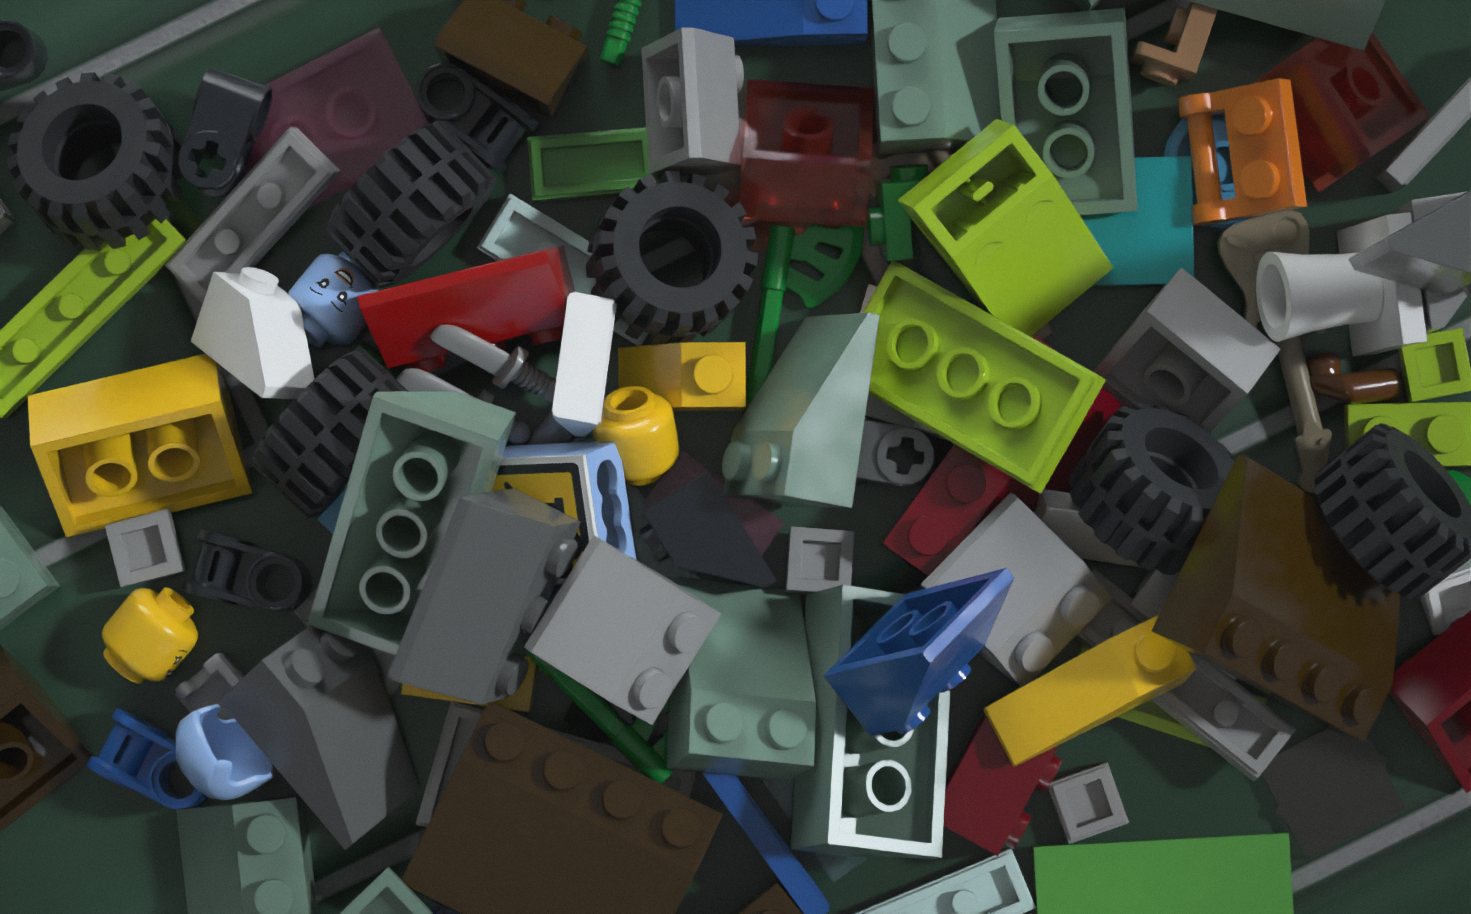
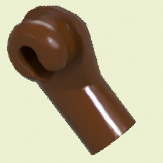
[1306,352,1402,404]

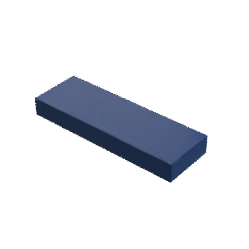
[702,772,830,914]

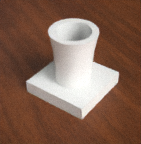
[1256,212,1427,356]

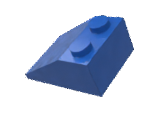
[675,0,868,47]
[823,568,1014,736]

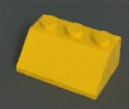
[28,354,252,538]

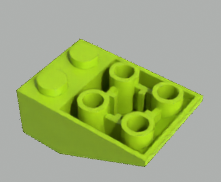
[897,119,1114,337]

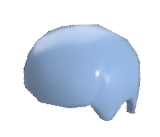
[176,704,274,800]

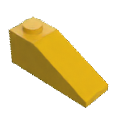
[984,615,1197,767]

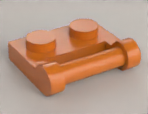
[1177,78,1307,226]

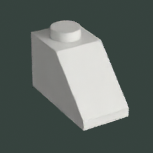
[191,267,314,399]

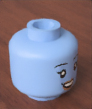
[288,251,379,348]

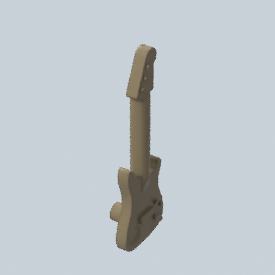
[1217,210,1332,493]

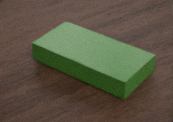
[527,127,658,203]

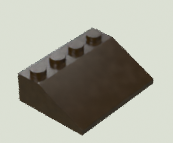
[1151,454,1400,742]
[402,702,723,914]

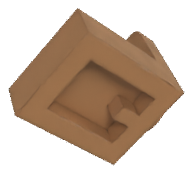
[1130,1,1218,86]

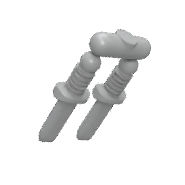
[396,324,573,445]

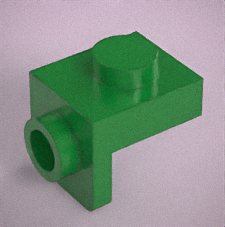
[866,164,929,261]

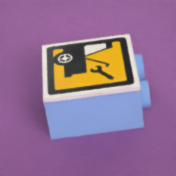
[492,441,636,585]

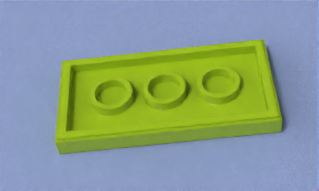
[863,261,1106,493]

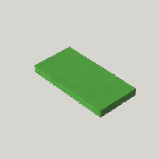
[1032,832,1294,914]

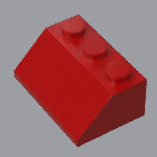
[357,245,575,372]

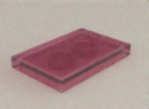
[245,27,429,208]

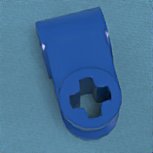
[86,708,209,809]

